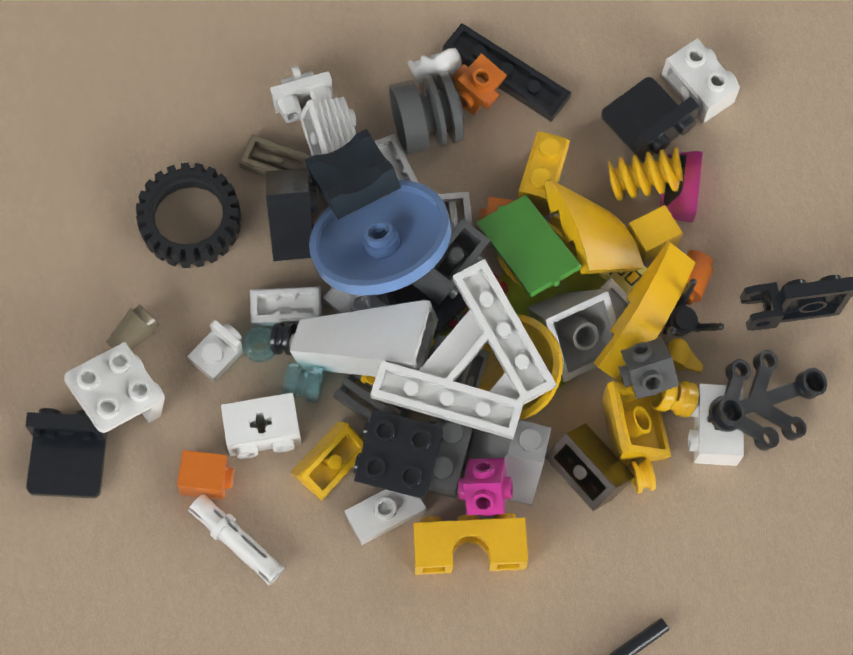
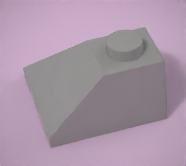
[527,289,616,382]
[463,420,551,506]

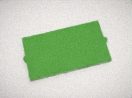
[476,194,581,297]

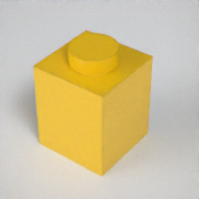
[627,205,683,264]

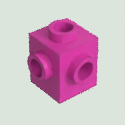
[458,458,513,516]

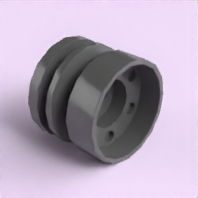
[389,71,464,155]

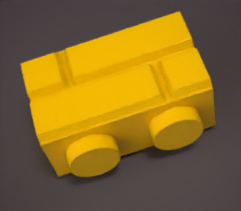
[517,131,570,216]

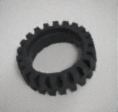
[136,163,241,268]

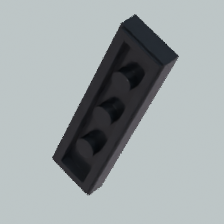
[442,23,571,122]

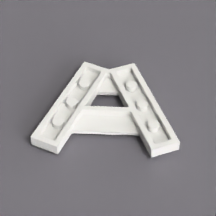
[370,259,557,440]

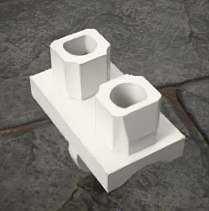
[270,65,333,123]

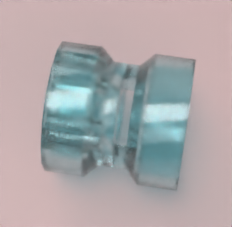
[282,362,325,404]

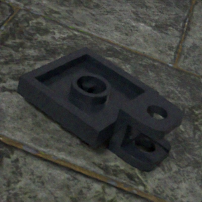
[740,275,853,331]

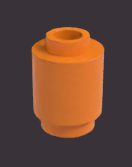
[681,250,714,305]

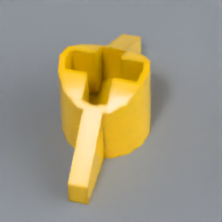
[666,338,704,374]

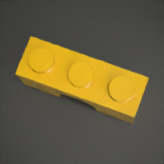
[413,513,528,575]

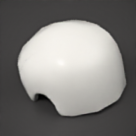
[407,48,462,87]

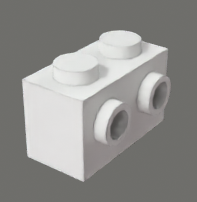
[662,38,740,123]

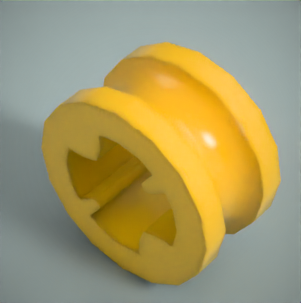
[629,458,656,494]

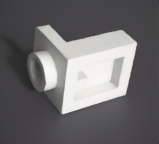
[187,320,244,383]

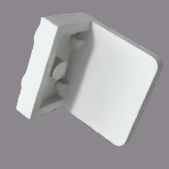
[64,342,165,433]

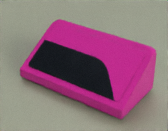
[660,151,703,222]

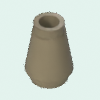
[106,304,159,349]

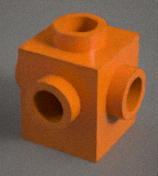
[451,53,507,116]

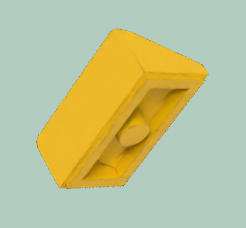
[290,421,364,501]

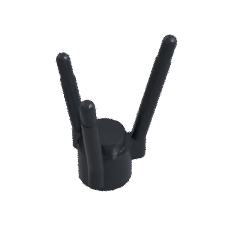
[663,278,724,336]

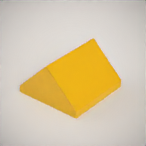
[601,381,671,466]

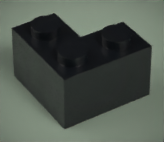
[266,168,318,261]

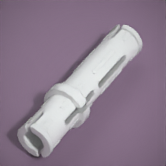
[188,494,285,586]

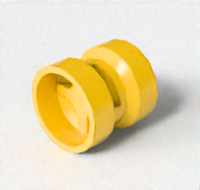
[649,381,699,418]

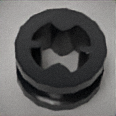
[270,323,297,355]

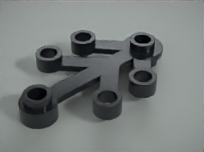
[709,350,827,451]

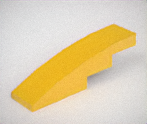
[593,242,696,383]

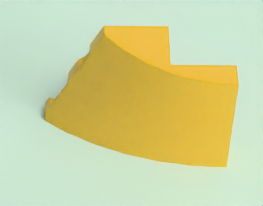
[544,180,644,274]

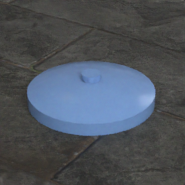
[309,180,452,295]

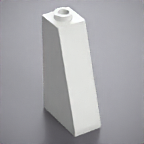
[289,300,438,377]

